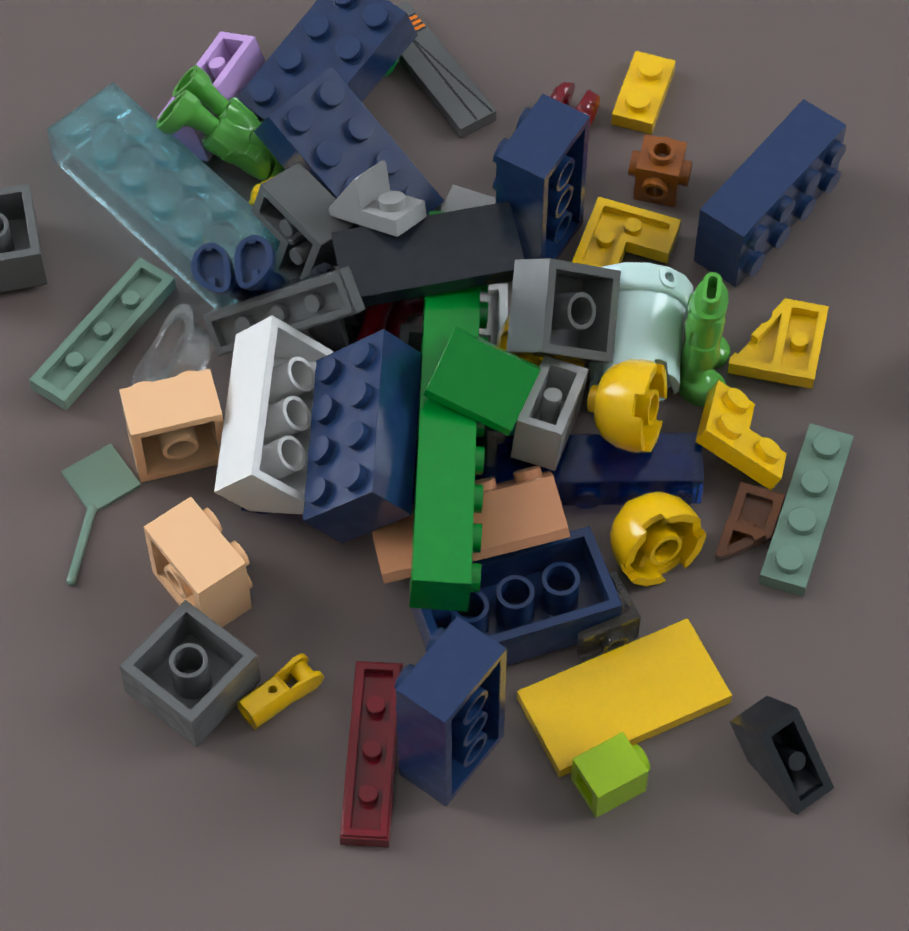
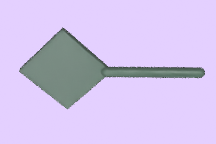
[61,443,142,586]

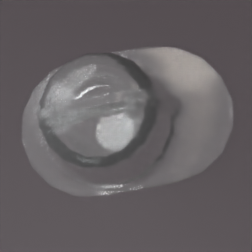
[130,304,215,387]

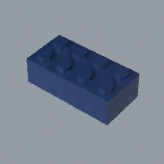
[236,0,418,122]
[254,66,444,228]
[493,94,590,259]
[693,99,847,288]
[303,329,422,543]
[409,526,622,666]
[394,616,507,807]

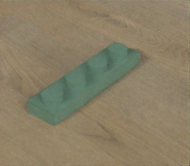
[29,257,176,411]
[759,423,854,597]

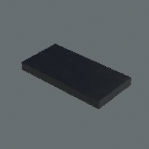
[331,201,524,307]

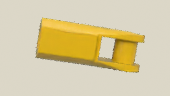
[237,653,324,729]

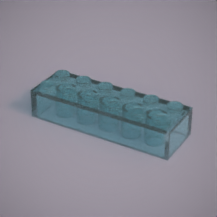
[47,82,280,309]

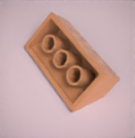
[372,466,571,584]

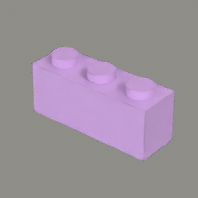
[157,31,266,161]

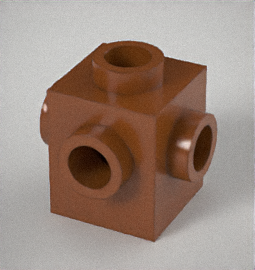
[628,134,693,207]

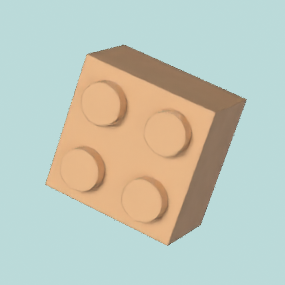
[119,369,224,483]
[144,497,253,627]

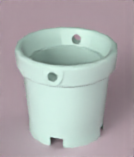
[589,262,693,402]

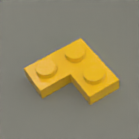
[572,196,681,267]
[695,380,787,490]

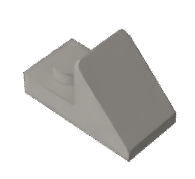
[329,160,427,237]

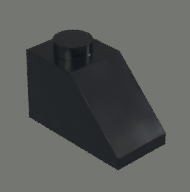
[729,696,834,815]

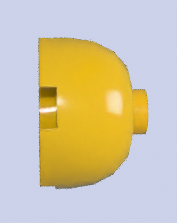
[587,359,667,453]
[610,491,706,586]

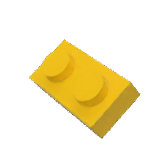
[611,51,676,135]

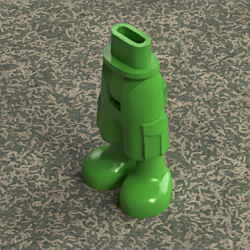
[156,65,285,182]
[678,272,730,407]

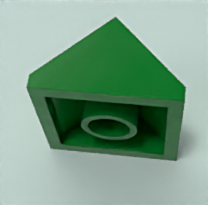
[423,326,541,436]

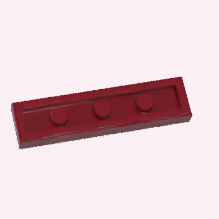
[340,661,404,847]

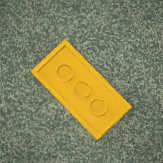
[517,618,732,778]

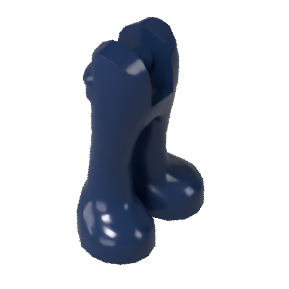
[191,235,287,302]

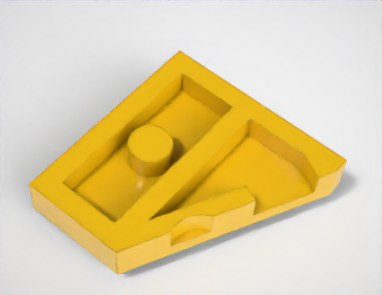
[727,298,829,389]

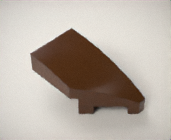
[715,482,785,560]

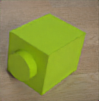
[571,732,651,818]

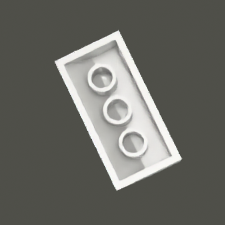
[214,315,334,515]

